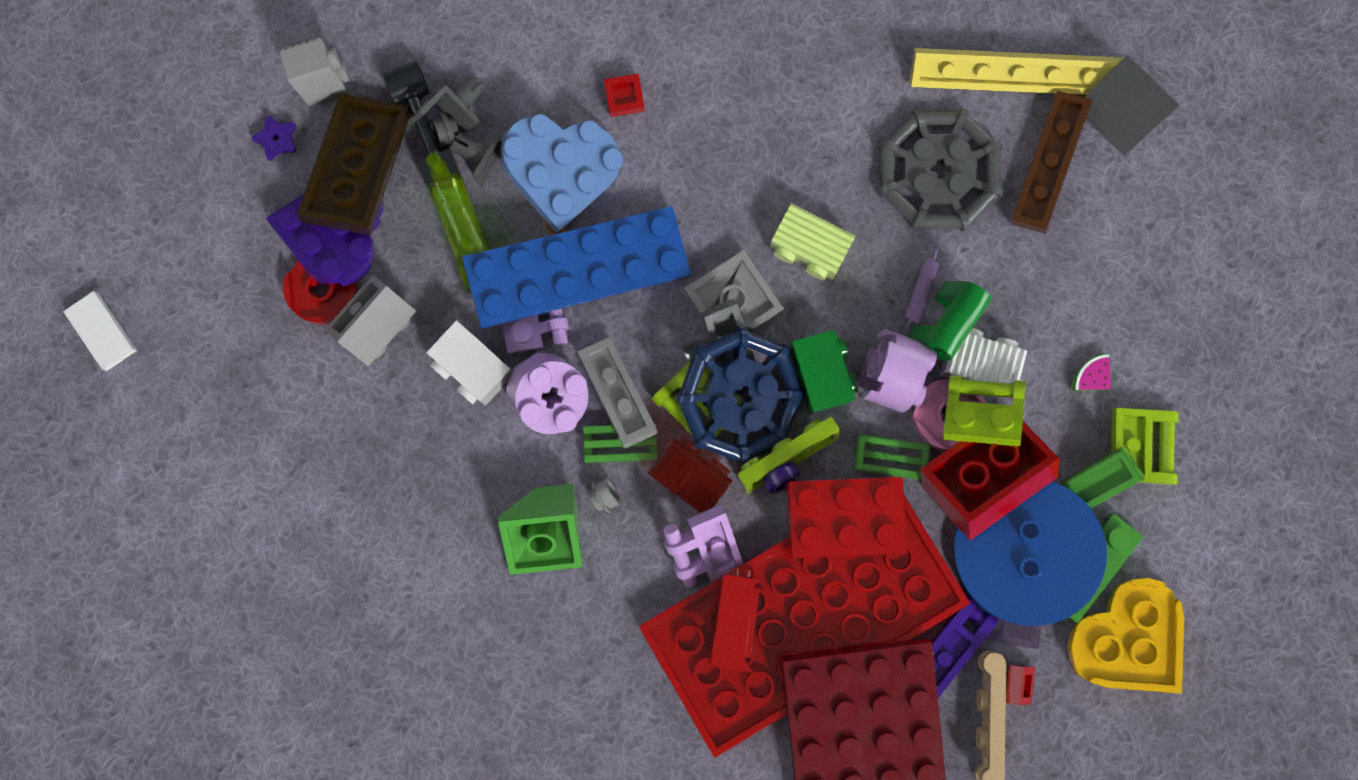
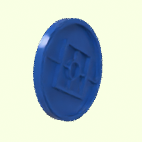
[953,481,1107,626]

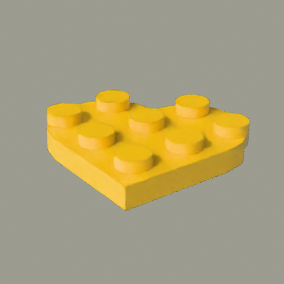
[1067,577,1184,694]

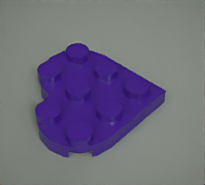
[266,193,384,286]

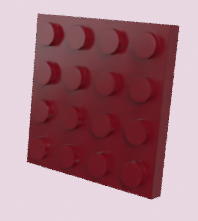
[781,638,946,780]

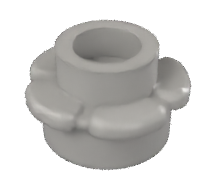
[589,478,621,513]

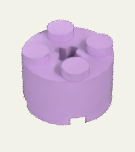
[858,329,937,413]
[507,353,588,434]

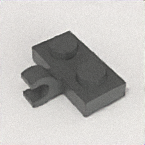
[682,299,756,365]

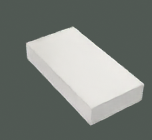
[63,291,137,371]

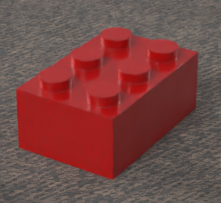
[920,421,1059,541]
[785,477,908,558]

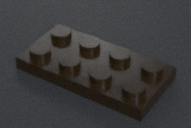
[297,93,411,235]

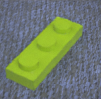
[737,416,840,495]

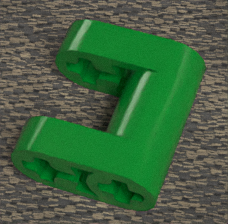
[908,281,992,361]

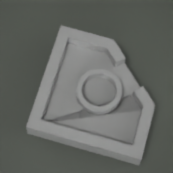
[684,250,784,331]

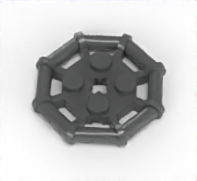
[877,108,1004,231]

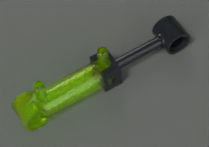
[383,61,491,293]

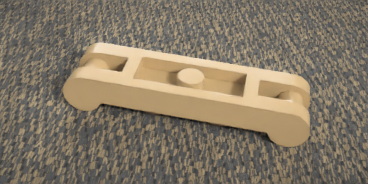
[974,650,1006,780]

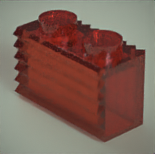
[647,437,733,513]

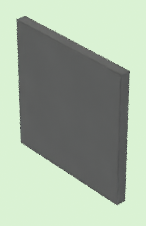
[1085,54,1179,156]

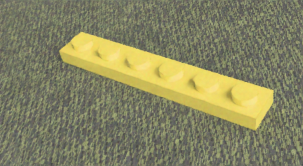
[910,48,1124,95]

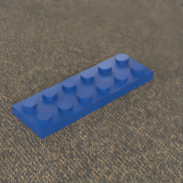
[462,206,691,329]

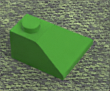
[498,484,583,575]

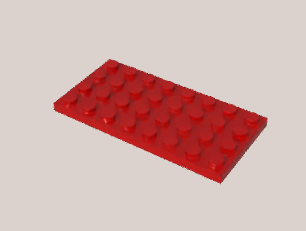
[638,475,970,758]

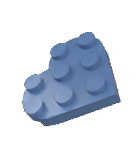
[501,114,623,233]

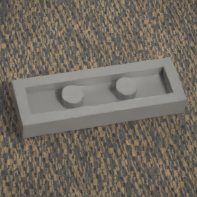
[577,337,657,449]

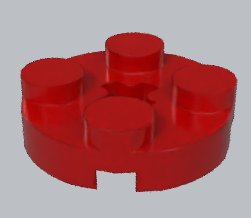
[283,260,358,325]

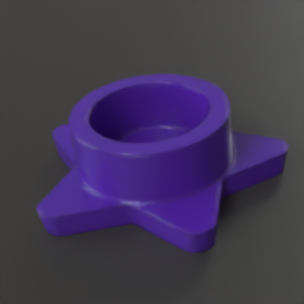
[252,116,297,161]

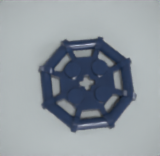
[675,327,806,465]

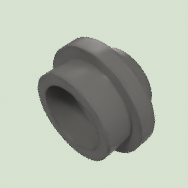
[430,112,459,148]

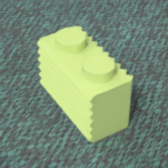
[770,203,856,280]

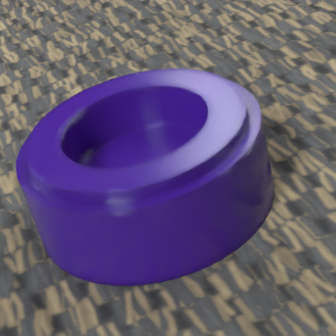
[762,462,800,494]

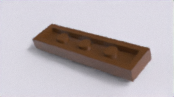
[1011,91,1092,234]

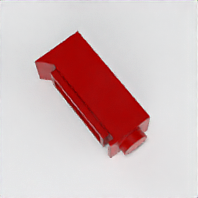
[710,567,761,673]

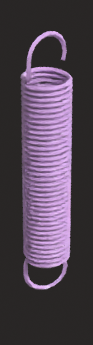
[905,249,939,335]

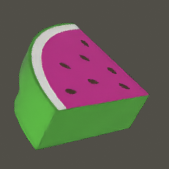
[1072,354,1111,391]

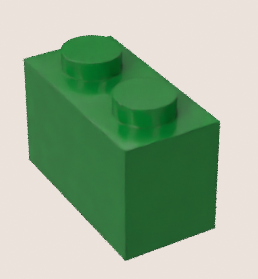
[789,330,858,415]

